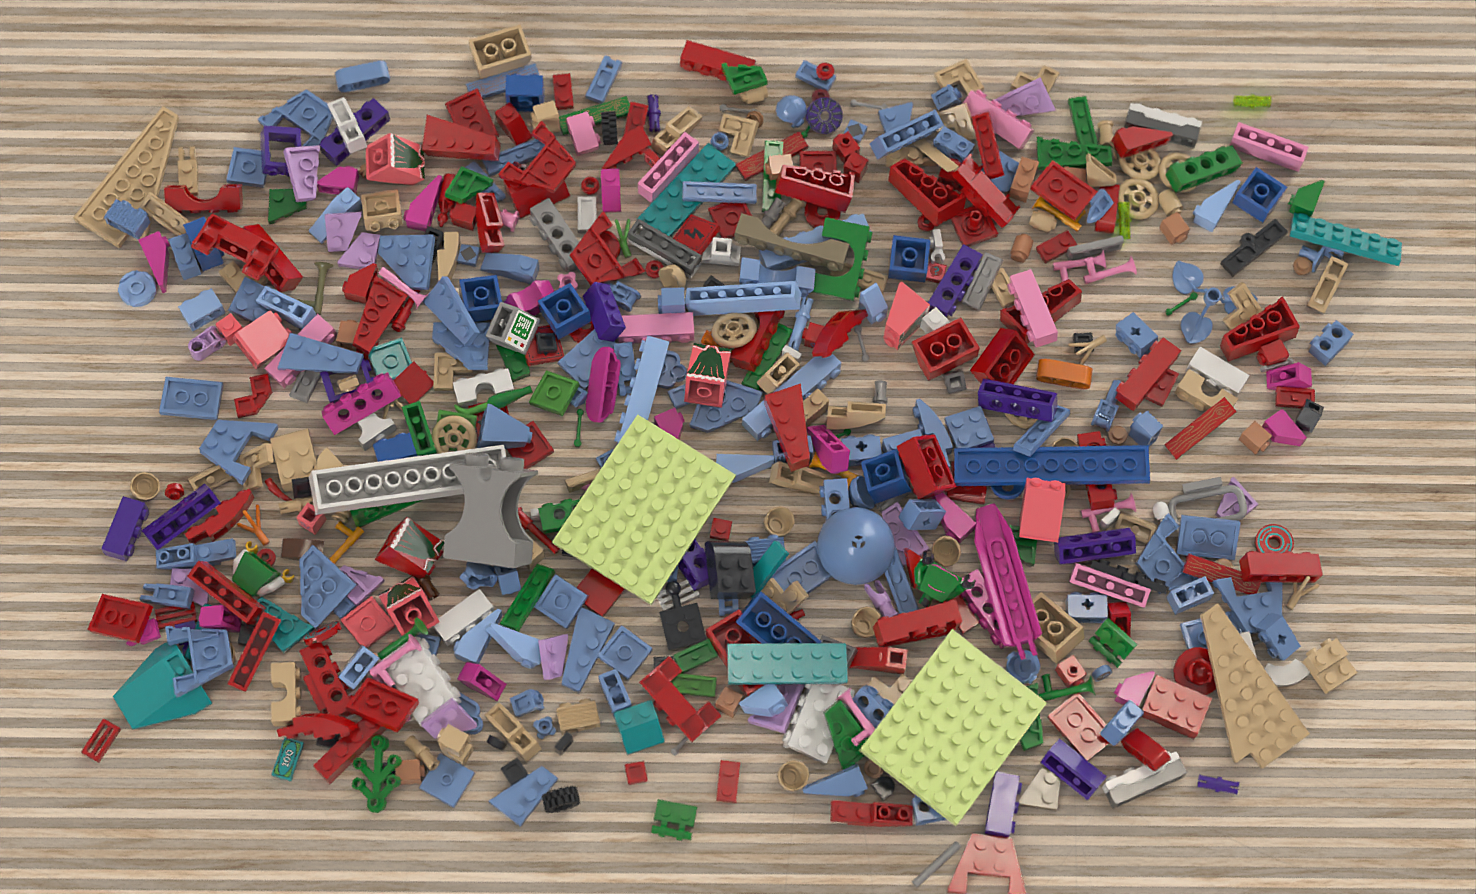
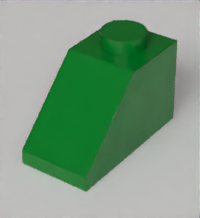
[1288,180,1325,217]

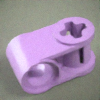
[188,326,226,361]

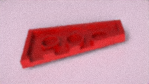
[352,276,408,355]

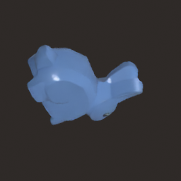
[460,562,497,589]

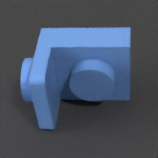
[931,84,962,111]
[510,689,544,717]

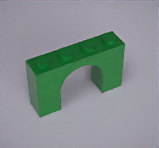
[812,217,873,301]

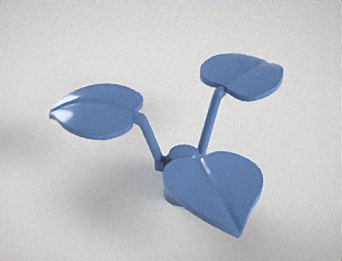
[1172,261,1258,344]

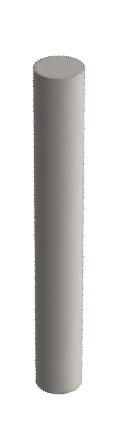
[912,841,961,888]

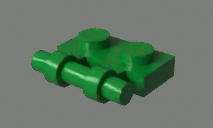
[1088,618,1138,668]
[651,799,697,841]

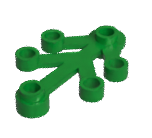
[352,735,402,813]

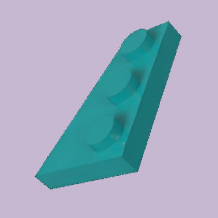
[257,597,315,654]

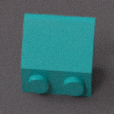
[614,700,665,755]

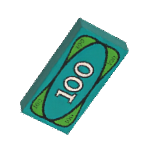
[271,737,304,782]

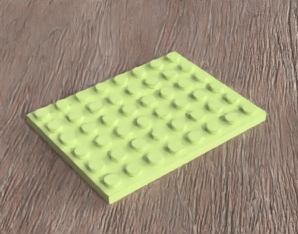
[552,415,736,605]
[859,629,1047,826]

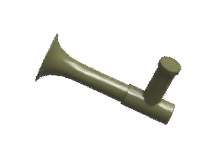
[298,262,333,315]

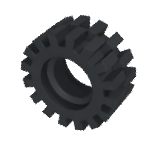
[601,111,618,145]
[541,786,581,813]

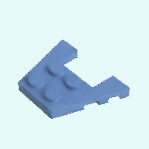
[258,89,333,147]
[199,420,278,485]
[1135,513,1200,594]
[1212,577,1282,634]
[165,626,234,697]

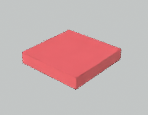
[340,596,396,649]

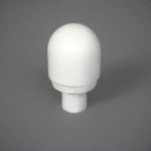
[1153,501,1170,523]

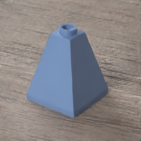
[477,404,532,449]

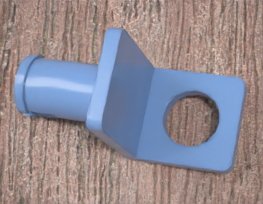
[1298,245,1344,273]

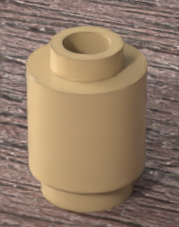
[740,85,768,104]
[1158,189,1183,217]
[1029,210,1057,233]

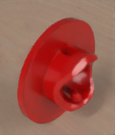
[1173,647,1216,695]

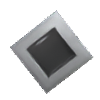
[942,369,967,394]

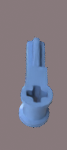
[604,281,641,312]
[1091,380,1121,432]

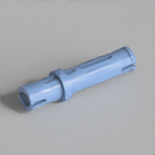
[788,297,814,352]

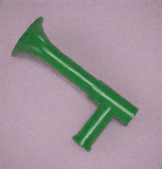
[377,618,428,660]
[1039,674,1096,701]

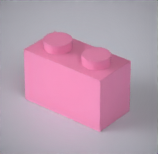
[566,112,601,156]

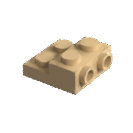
[361,189,403,232]
[1302,638,1358,694]

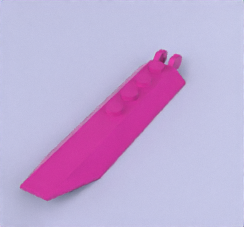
[974,503,1042,660]

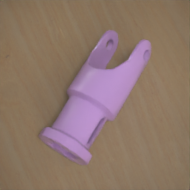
[864,580,899,617]

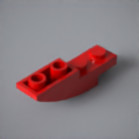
[812,309,868,358]
[185,488,254,544]
[277,713,359,740]
[830,800,913,827]

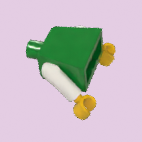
[232,541,294,596]

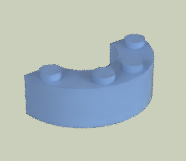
[739,257,815,297]

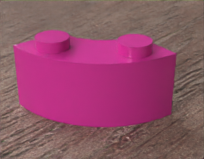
[503,280,554,316]

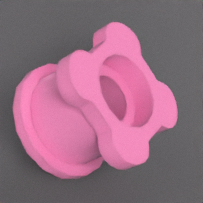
[499,209,519,232]
[558,272,578,291]

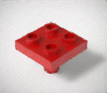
[950,206,998,247]

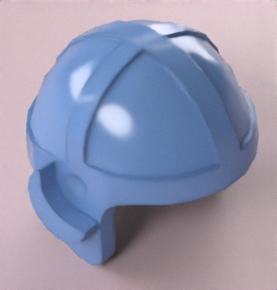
[776,95,807,129]
[1006,650,1040,684]

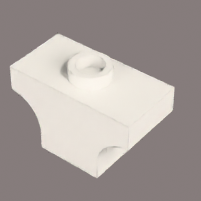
[702,237,741,266]
[358,413,396,451]

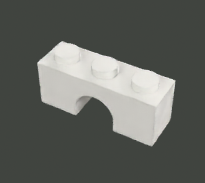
[453,368,514,409]

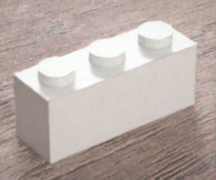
[1186,347,1250,397]
[432,589,494,646]

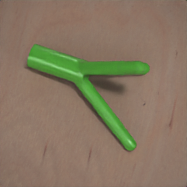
[615,219,632,258]

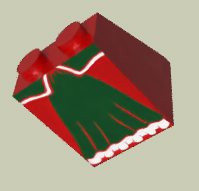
[374,517,444,579]

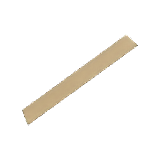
[912,138,958,172]

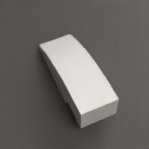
[327,97,367,154]

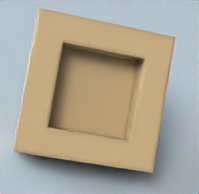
[337,375,359,392]

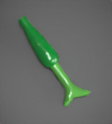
[454,386,533,415]

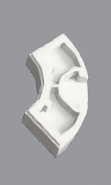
[1264,659,1310,687]

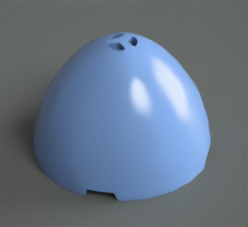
[817,507,895,585]

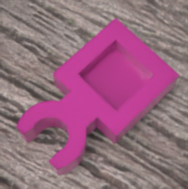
[126,618,161,646]

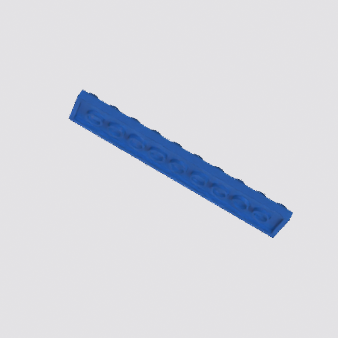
[954,445,1150,486]

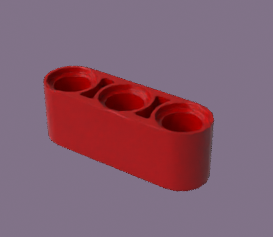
[1094,184,1120,234]
[1120,728,1171,772]

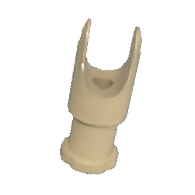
[1097,120,1117,160]

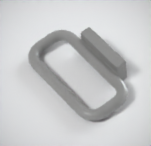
[1168,477,1247,531]

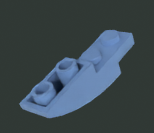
[913,399,953,469]
[156,538,236,570]

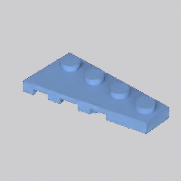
[423,276,480,346]
[278,333,364,374]
[562,607,615,693]

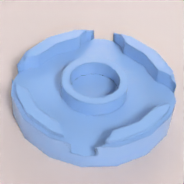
[118,270,156,307]

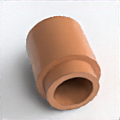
[1010,234,1034,263]

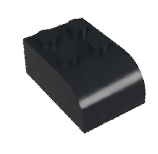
[704,541,756,599]

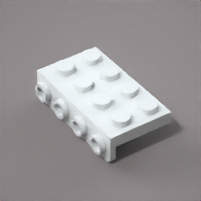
[380,636,461,727]
[782,684,855,764]

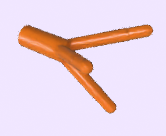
[237,504,270,546]

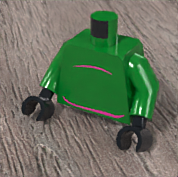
[914,550,976,608]

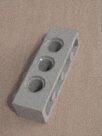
[529,198,579,273]

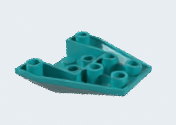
[113,642,213,730]

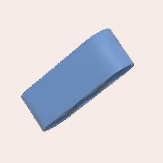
[335,61,390,92]

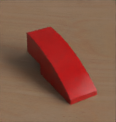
[476,193,505,253]

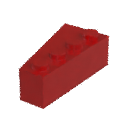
[1000,279,1082,344]

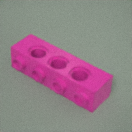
[321,372,401,435]
[960,569,1006,649]

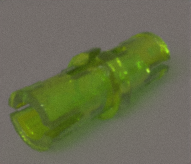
[1233,94,1272,109]
[1117,202,1132,240]

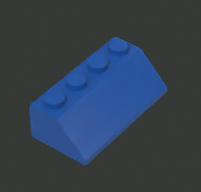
[736,591,822,644]

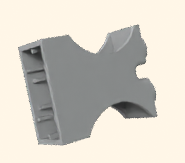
[443,453,538,568]

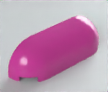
[586,347,620,423]

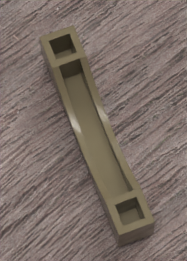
[735,213,849,271]

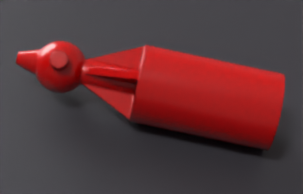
[437,173,456,227]

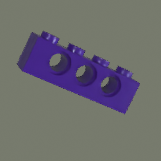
[319,98,390,166]
[928,244,983,318]
[978,379,1058,422]
[141,483,221,551]
[1054,528,1136,564]
[678,538,709,591]

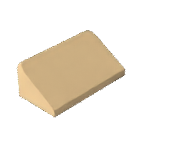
[188,464,232,491]
[565,468,601,493]
[1114,511,1157,544]

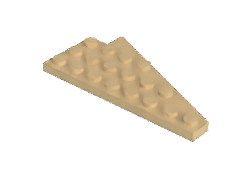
[73,106,179,248]
[1200,603,1310,769]

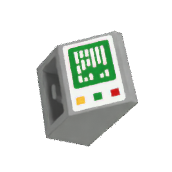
[486,302,540,355]

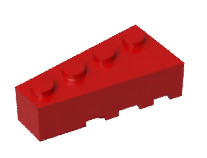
[422,115,501,161]
[888,158,966,227]
[775,165,855,213]
[1220,296,1300,362]
[764,383,810,472]
[873,600,963,647]

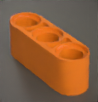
[1036,359,1093,389]

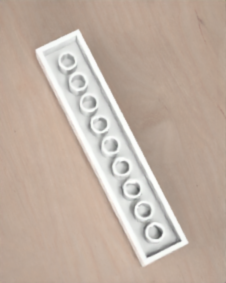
[309,445,506,515]

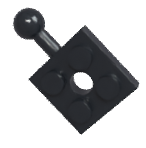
[659,581,707,651]

